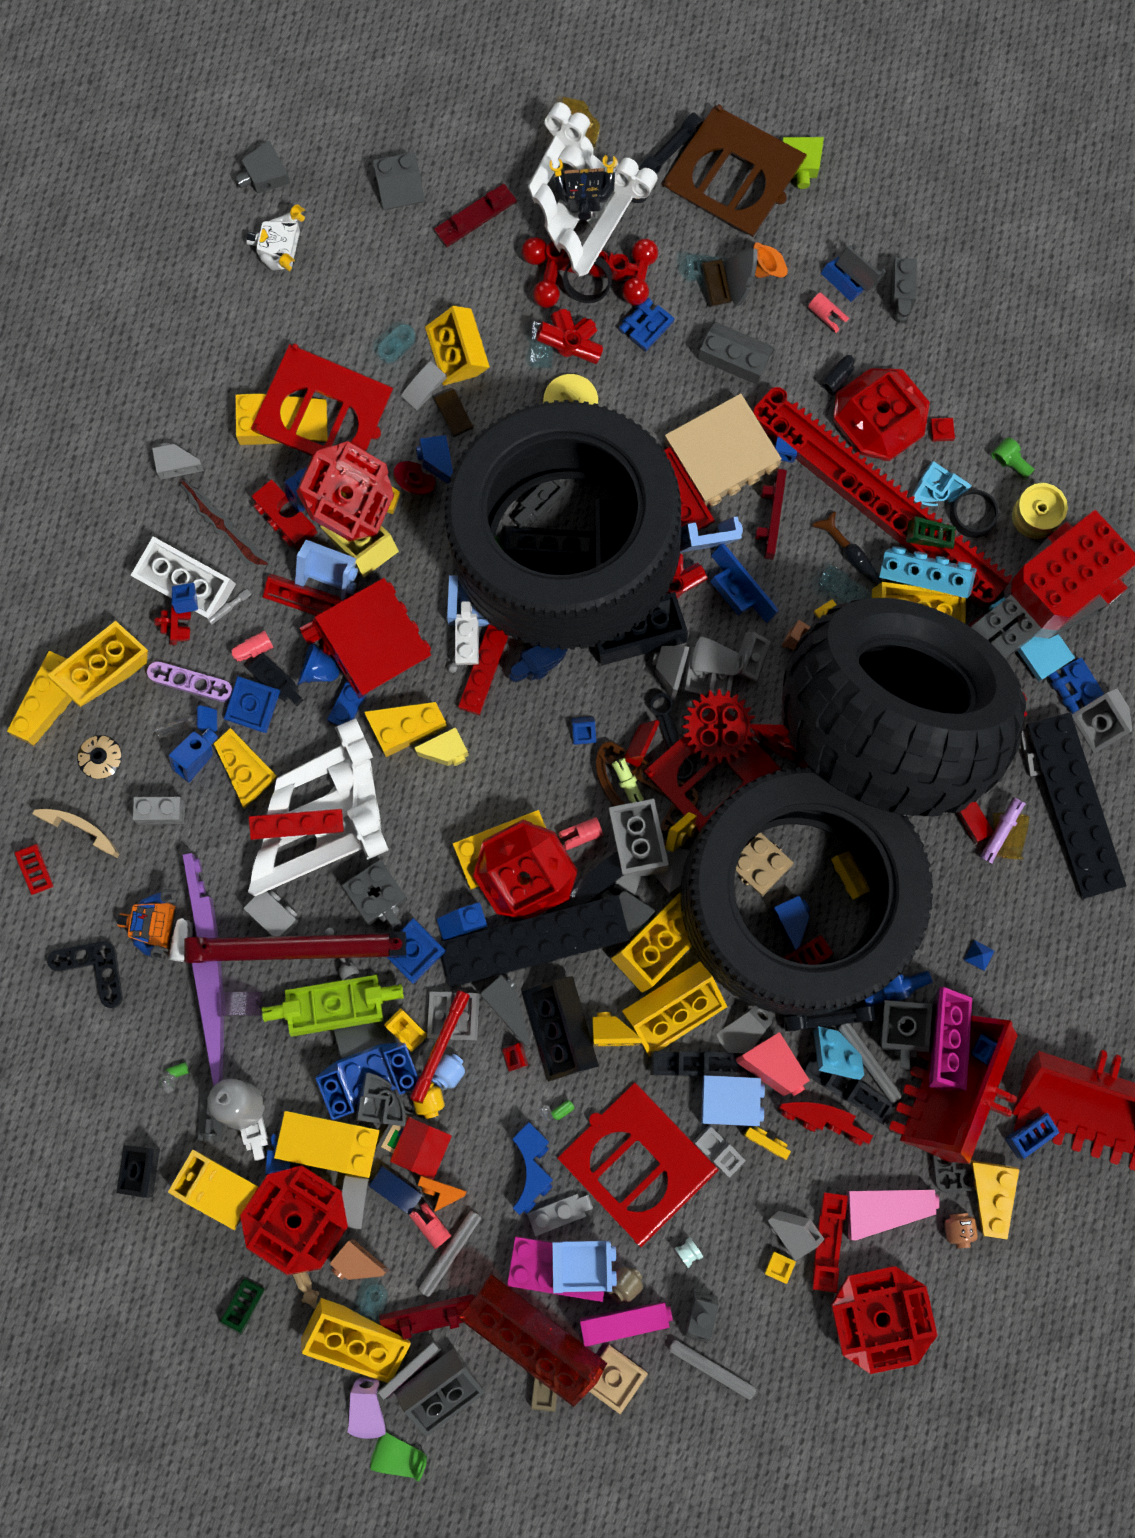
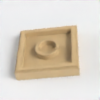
[581,1344,648,1415]

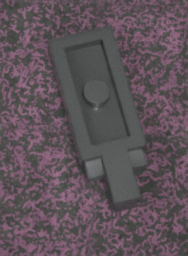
[514,480,568,527]

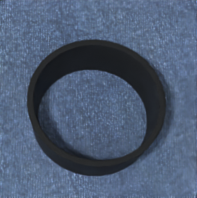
[950,490,998,538]

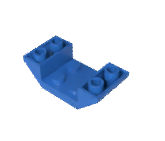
[315,1043,419,1120]

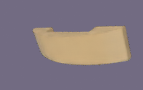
[32,809,120,858]

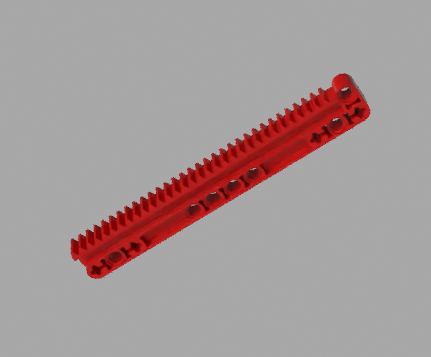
[753,387,1012,608]

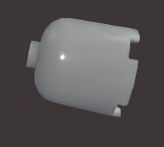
[207,1078,265,1130]

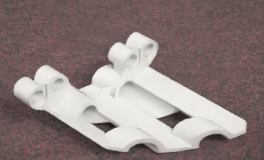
[528,102,658,276]
[248,718,389,896]

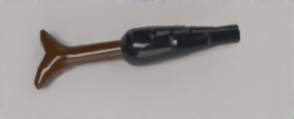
[812,511,884,586]

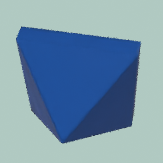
[964,940,994,971]

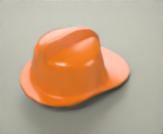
[753,242,788,278]

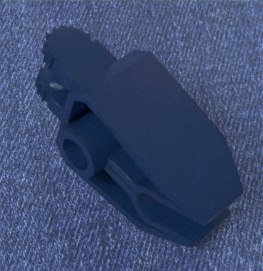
[508,645,568,683]

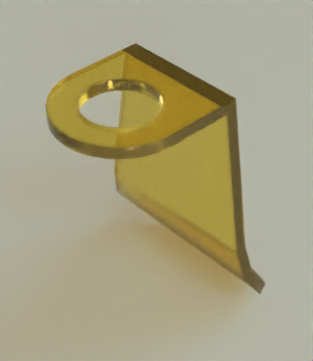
[993,812,1029,860]

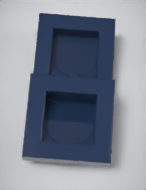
[368,1165,423,1215]

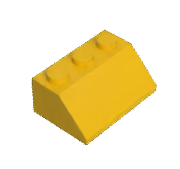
[425,306,490,386]

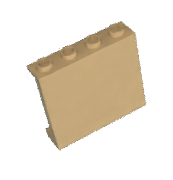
[664,394,781,507]

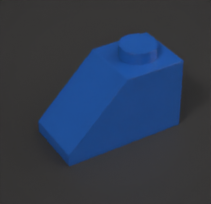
[416,435,453,484]
[772,896,810,951]
[437,902,487,941]

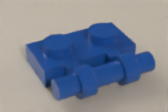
[618,298,675,352]
[1049,657,1104,714]

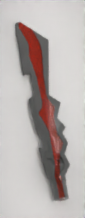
[180,480,269,565]

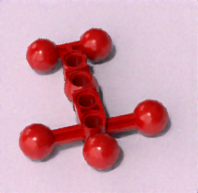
[521,237,659,308]

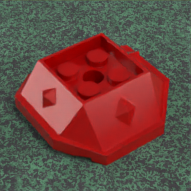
[833,368,930,461]
[296,441,394,541]
[473,819,577,919]
[240,1165,348,1276]
[831,1266,938,1374]

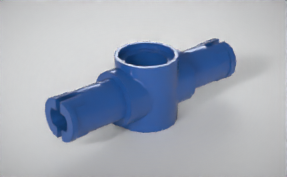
[864,970,933,1007]

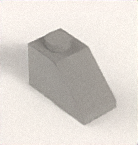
[152,443,204,480]

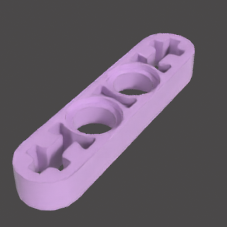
[147,662,233,702]

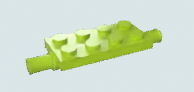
[262,975,404,1037]

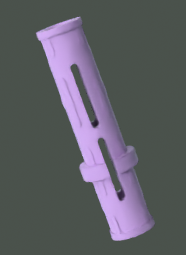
[979,797,1026,864]

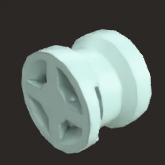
[674,1237,703,1268]

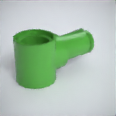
[991,437,1035,479]

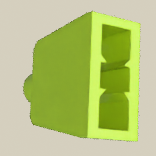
[782,137,824,189]

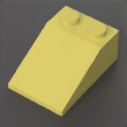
[320,525,399,578]

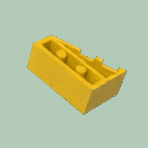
[364,702,447,757]

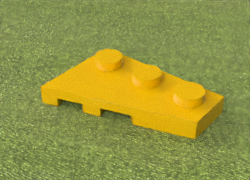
[214,728,278,809]
[971,1160,1019,1239]

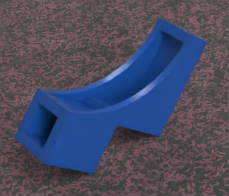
[512,1122,553,1215]

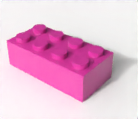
[507,1236,604,1302]

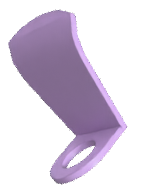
[348,1377,386,1439]

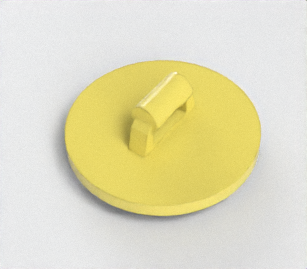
[543,374,598,405]

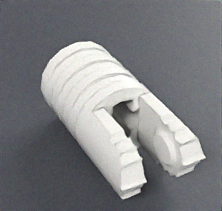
[168,918,194,962]

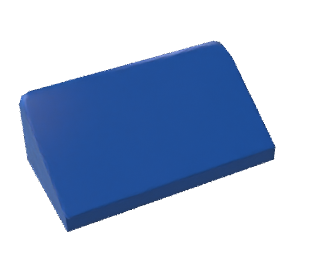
[821,257,864,302]

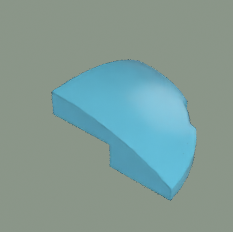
[911,461,972,506]

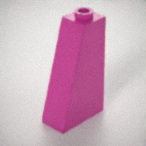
[579,1302,673,1347]

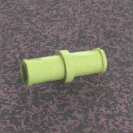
[612,758,644,803]

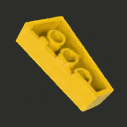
[7,651,72,746]

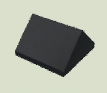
[116,1145,160,1198]

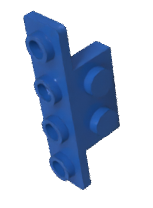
[710,544,779,623]

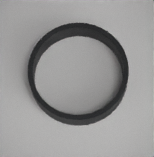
[563,256,612,303]

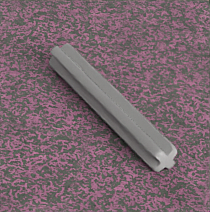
[838,1024,902,1103]
[419,1211,481,1297]
[669,1340,756,1400]

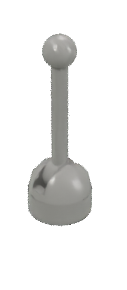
[325,928,359,981]

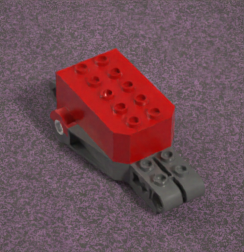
[971,509,1135,659]

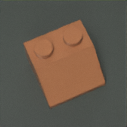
[330,1239,389,1280]

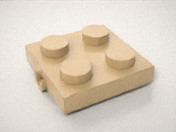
[736,833,794,897]

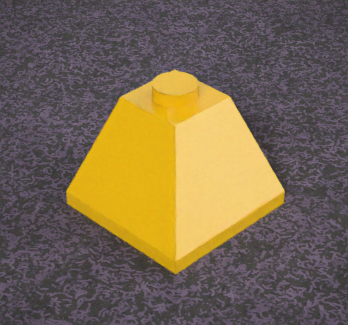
[592,1012,641,1047]

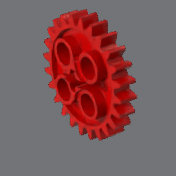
[681,689,755,763]

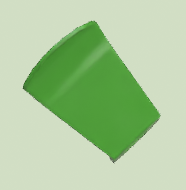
[370,1432,427,1482]

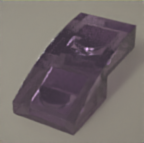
[217,992,263,1017]

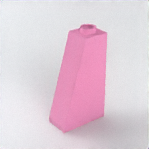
[846,1190,939,1240]

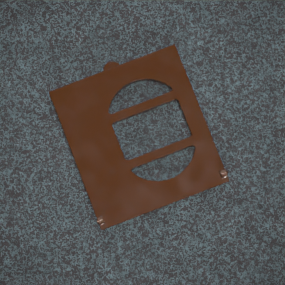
[662,104,807,237]

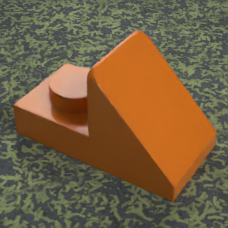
[418,1176,467,1212]

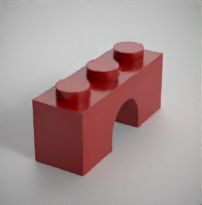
[251,479,317,550]

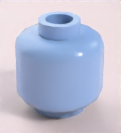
[432,1054,465,1090]

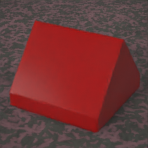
[502,1043,529,1072]

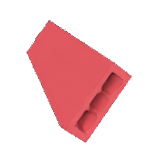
[735,1032,810,1096]

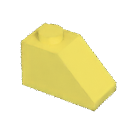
[415,728,469,766]

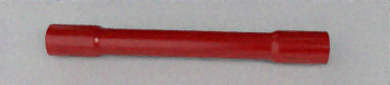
[410,990,470,1104]

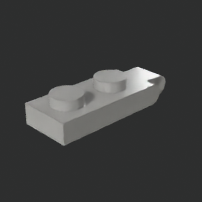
[527,1194,593,1236]

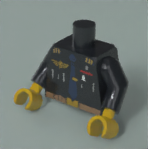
[550,155,618,220]

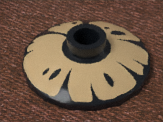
[77,735,122,779]

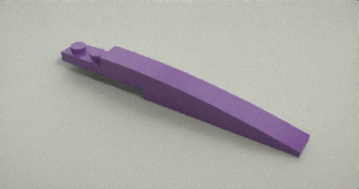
[183,853,224,1086]

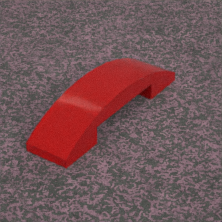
[812,1192,848,1293]

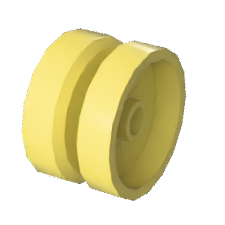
[1012,483,1068,539]

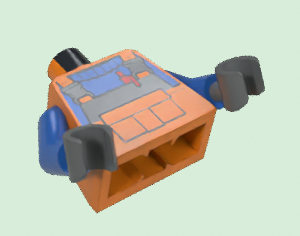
[117,889,177,962]

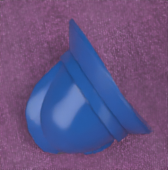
[297,643,339,685]

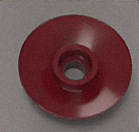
[393,461,435,495]

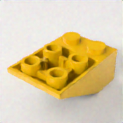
[168,1149,259,1230]

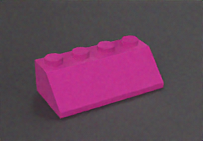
[929,987,972,1092]

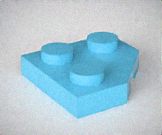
[814,1026,864,1080]

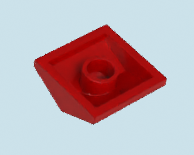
[390,1117,452,1180]

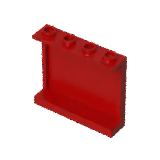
[312,578,431,699]

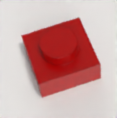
[930,418,955,442]

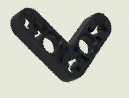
[47,941,123,1008]

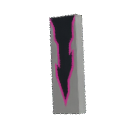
[379,1342,442,1400]

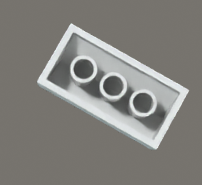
[131,537,236,619]

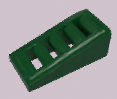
[906,516,956,549]
[220,1278,265,1335]

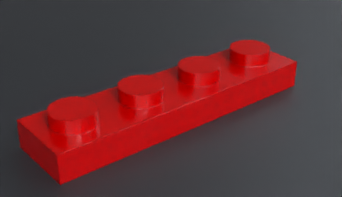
[458,625,509,716]
[249,809,344,840]

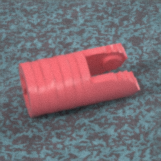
[808,292,849,333]
[231,630,274,662]
[558,817,604,850]
[409,1202,452,1249]

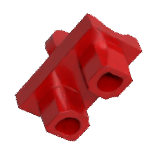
[154,605,191,645]

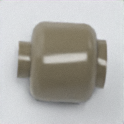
[608,1267,643,1303]

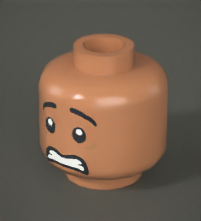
[944,1213,978,1249]

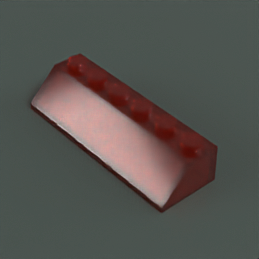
[458,1274,607,1407]

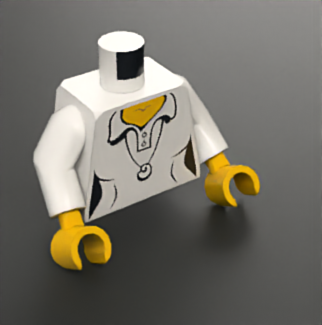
[247,204,305,271]

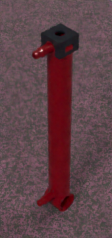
[184,932,407,963]

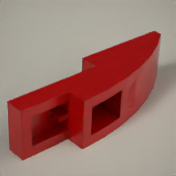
[778,1102,873,1146]

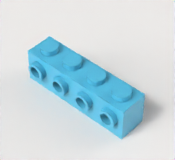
[879,546,977,598]

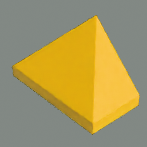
[384,1008,427,1052]

